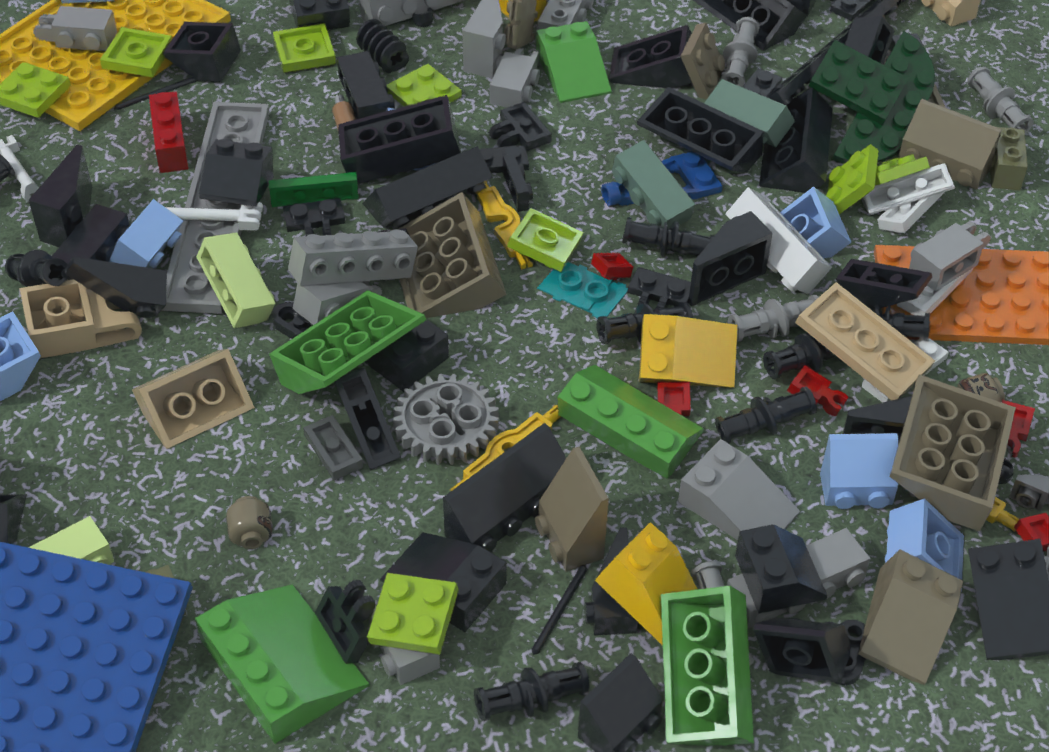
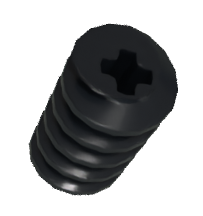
[356,19,409,74]

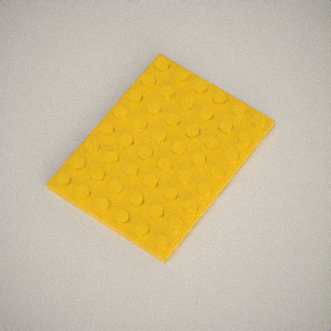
[0,0,231,131]

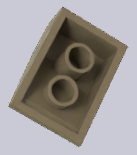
[535,446,609,572]
[858,549,963,685]

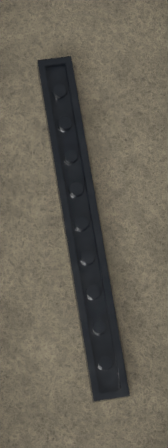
[766,0,905,105]

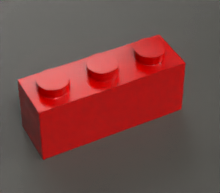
[149,91,189,173]

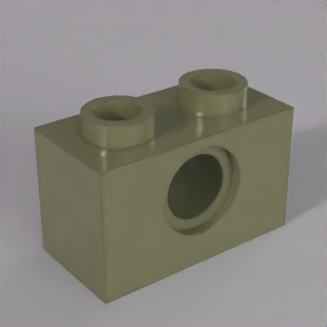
[990,127,1028,191]

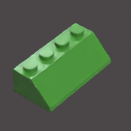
[557,365,704,479]
[661,585,754,745]

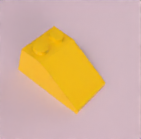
[639,314,737,388]
[595,522,697,646]

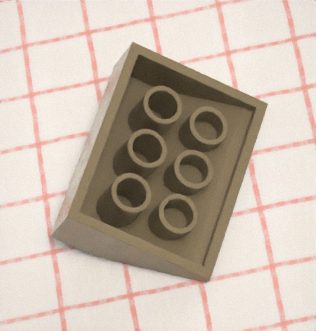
[398,192,507,318]
[889,374,1016,531]

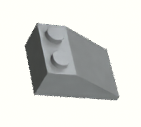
[463,0,506,79]
[678,439,800,540]

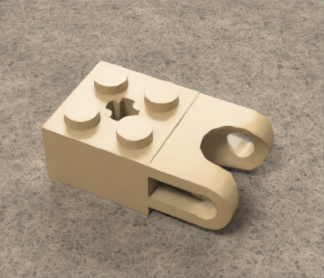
[19,279,142,359]

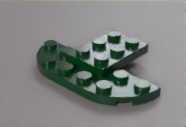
[809,31,935,164]

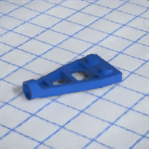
[601,152,723,207]

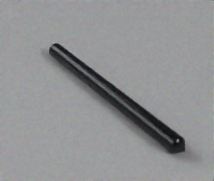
[114,77,197,110]
[531,565,587,655]

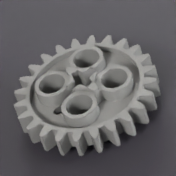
[393,374,499,465]

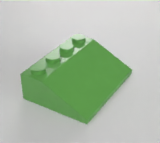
[269,290,426,394]
[195,584,370,744]

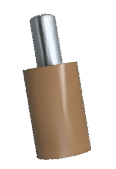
[332,94,356,132]

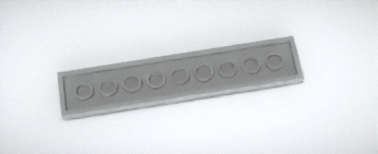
[161,102,270,314]

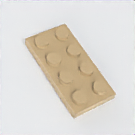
[795,282,935,400]

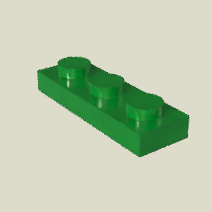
[269,172,359,207]

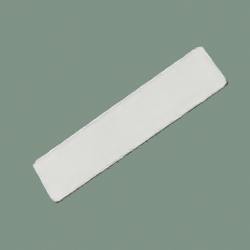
[861,163,955,215]

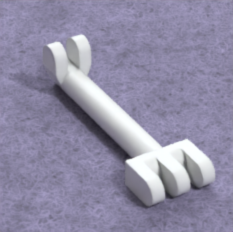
[0,135,39,203]
[165,202,263,230]

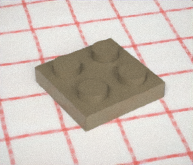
[681,23,725,99]

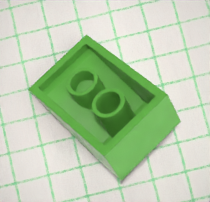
[536,21,612,103]

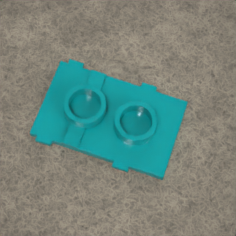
[537,262,628,319]

